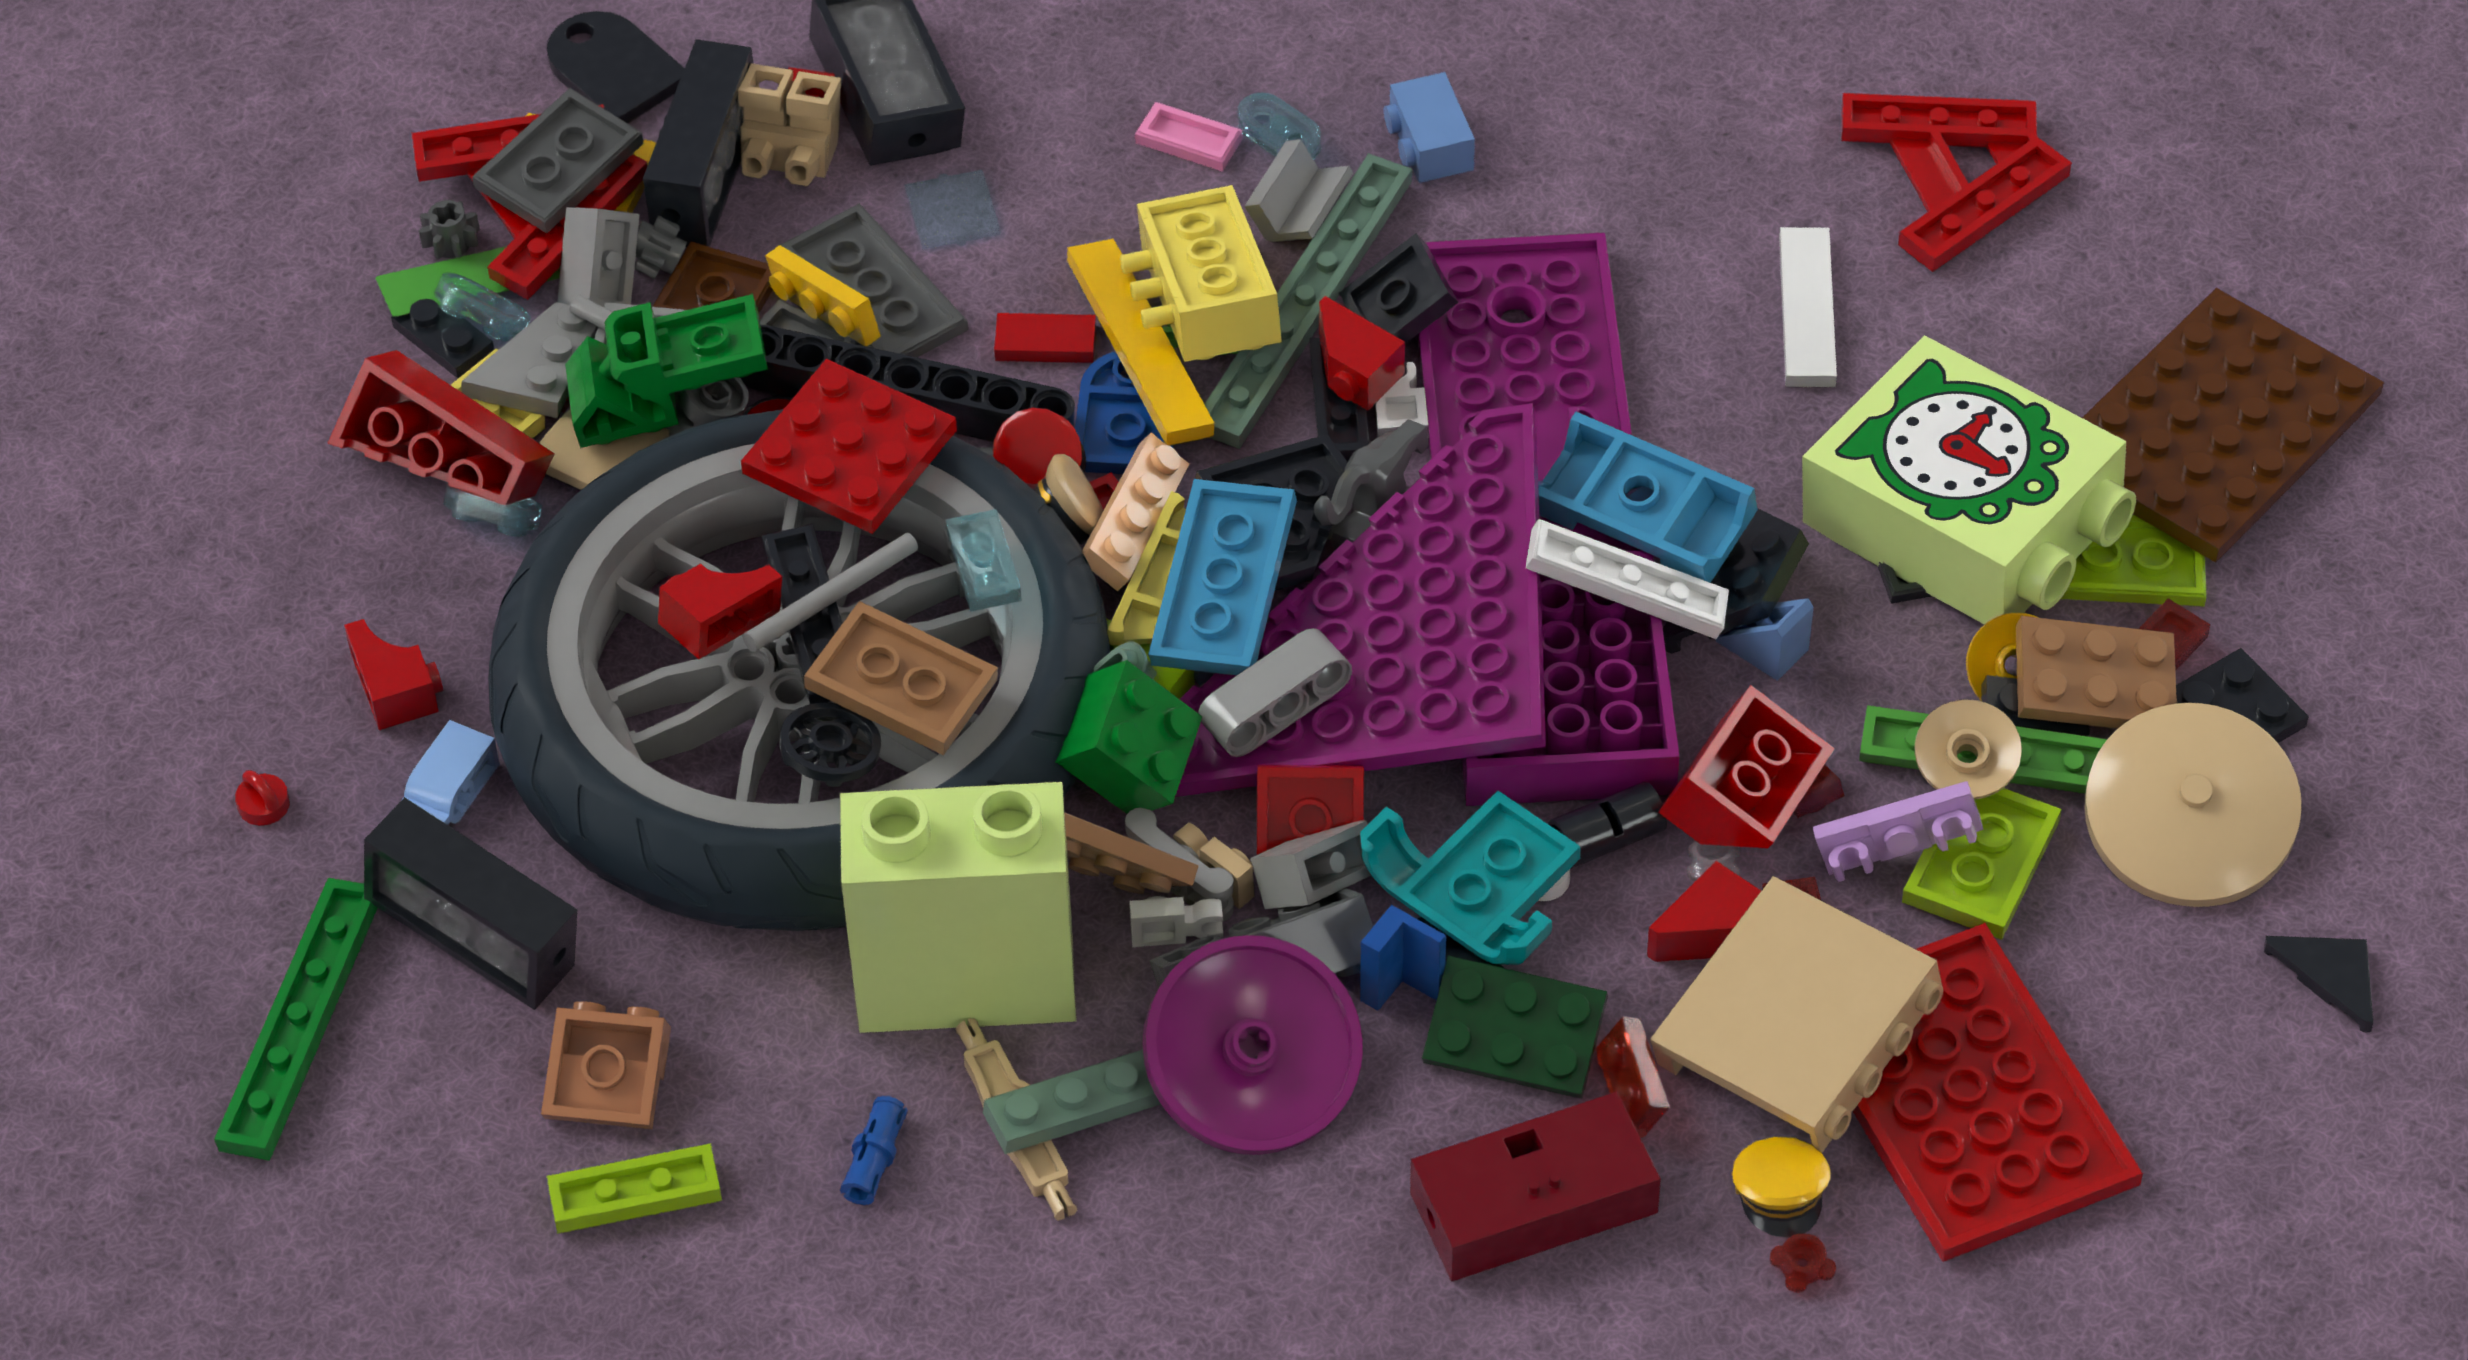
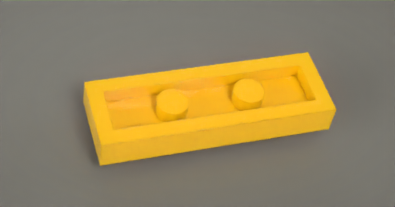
[765,245,881,346]

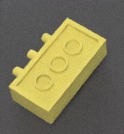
[1120,185,1282,362]

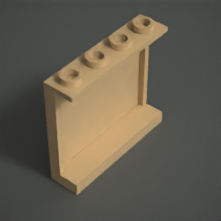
[1650,876,1943,1153]

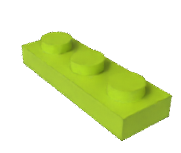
[547,1143,722,1234]

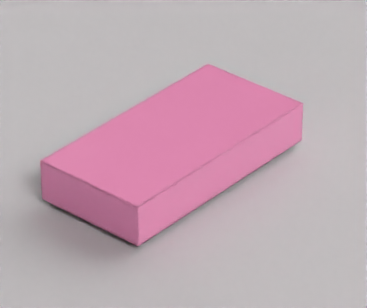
[1135,102,1243,172]

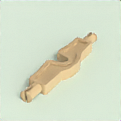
[956,1018,1077,1221]

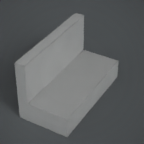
[1244,140,1353,242]
[557,207,640,307]

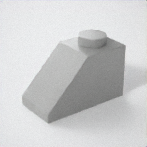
[1250,820,1371,909]

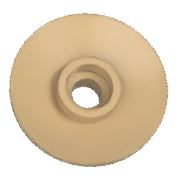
[1915,700,2022,800]

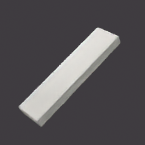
[1779,227,1837,387]
[1526,519,1729,639]

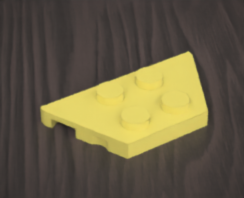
[1107,491,1186,645]

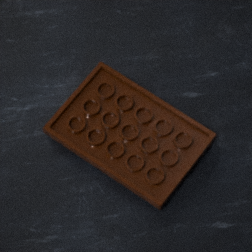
[2082,288,2384,563]

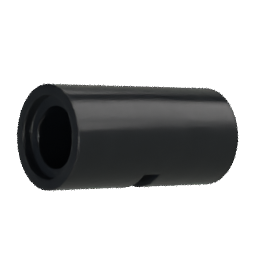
[1548,781,1667,869]

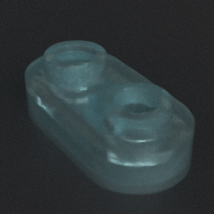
[1237,93,1321,160]
[434,273,531,341]
[443,483,543,537]

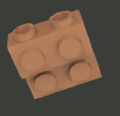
[541,1001,671,1129]

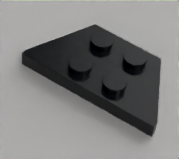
[1663,508,1809,654]

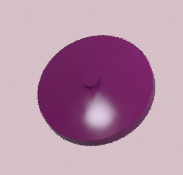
[1143,935,1363,1155]

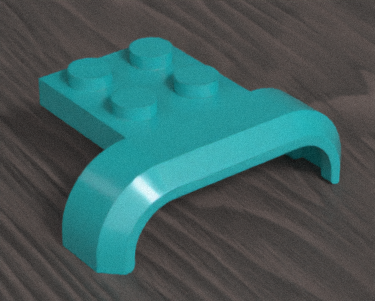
[1360,791,1580,966]

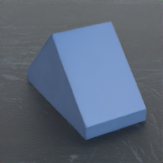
[1715,598,1814,681]

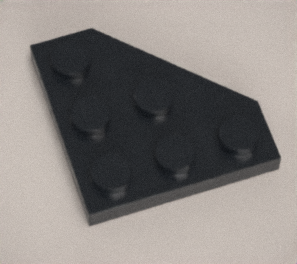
[1195,434,1348,591]

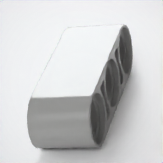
[1198,628,1352,757]

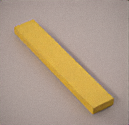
[1067,238,1215,446]

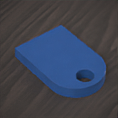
[1075,351,1175,474]

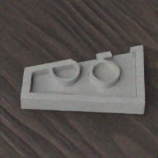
[461,302,598,418]

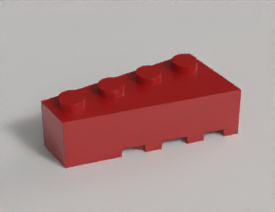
[327,350,555,506]

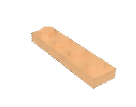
[1082,433,1189,591]

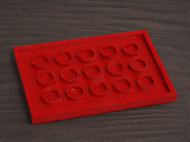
[1853,923,2143,1262]

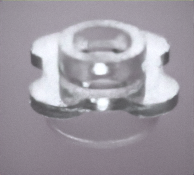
[1687,841,1741,882]

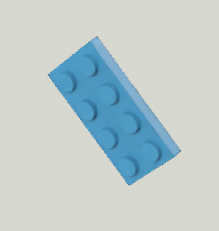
[1148,479,1297,675]

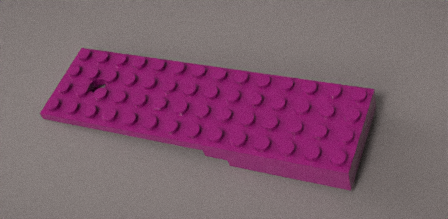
[1418,232,1680,806]

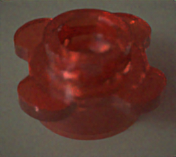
[1770,1234,1836,1293]

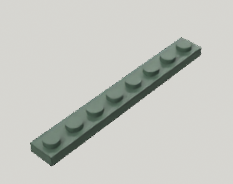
[1204,153,1412,449]

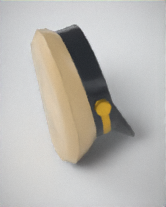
[1026,454,1104,545]

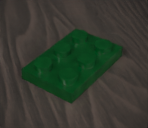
[1422,956,1608,1099]

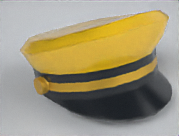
[1732,1137,1831,1238]

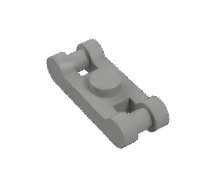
[1125,808,1234,922]

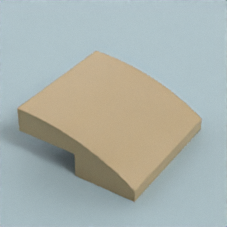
[539,408,669,490]

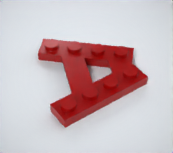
[1841,93,2072,272]
[412,105,648,300]

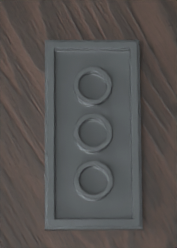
[781,203,968,357]

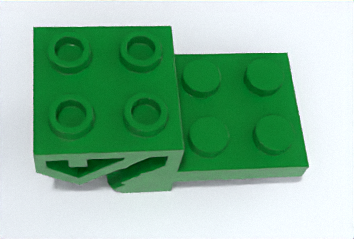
[565,294,768,448]

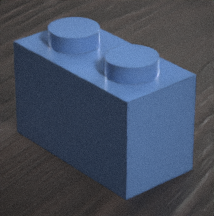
[1384,72,1475,183]

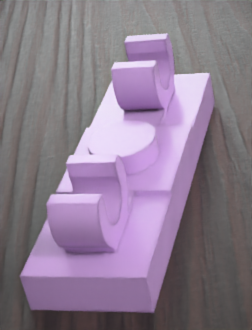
[1813,781,1984,882]

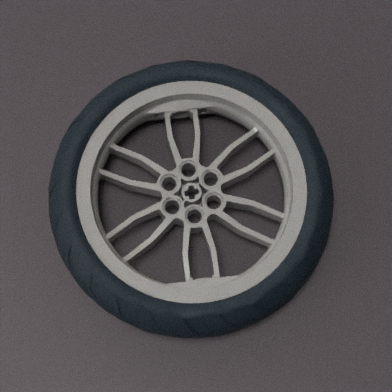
[488,409,1110,931]

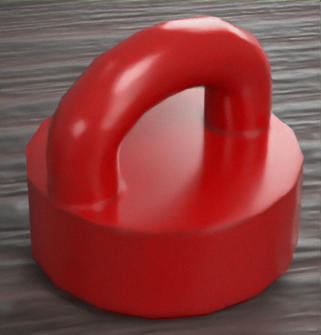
[235,770,290,826]

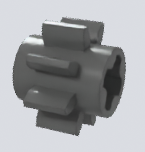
[418,200,480,259]
[634,216,687,279]

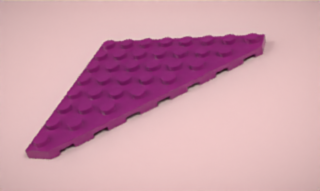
[1175,403,1546,797]

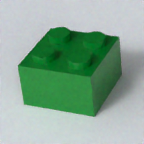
[1055,660,1202,814]

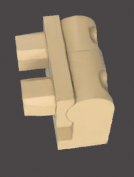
[738,63,841,186]

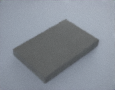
[472,88,644,233]

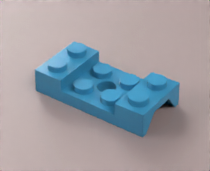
[1538,412,1758,583]

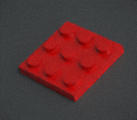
[741,359,957,534]

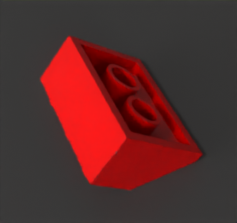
[1658,685,1835,849]

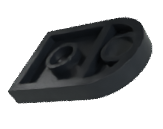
[547,11,684,123]

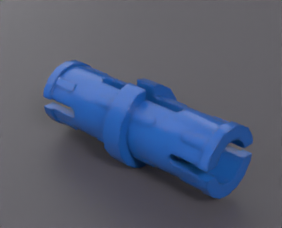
[840,1096,908,1205]

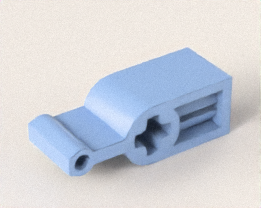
[404,720,500,825]

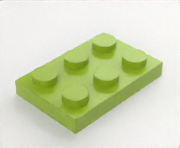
[1902,788,2062,940]

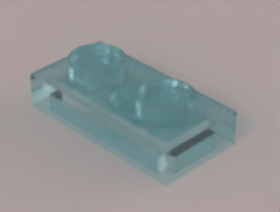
[945,509,1022,612]

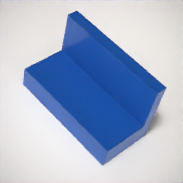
[1360,905,1446,1011]

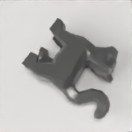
[1314,419,1429,551]

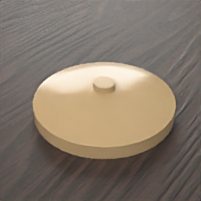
[2085,703,2301,907]

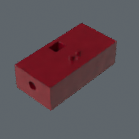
[1410,1092,1661,1282]

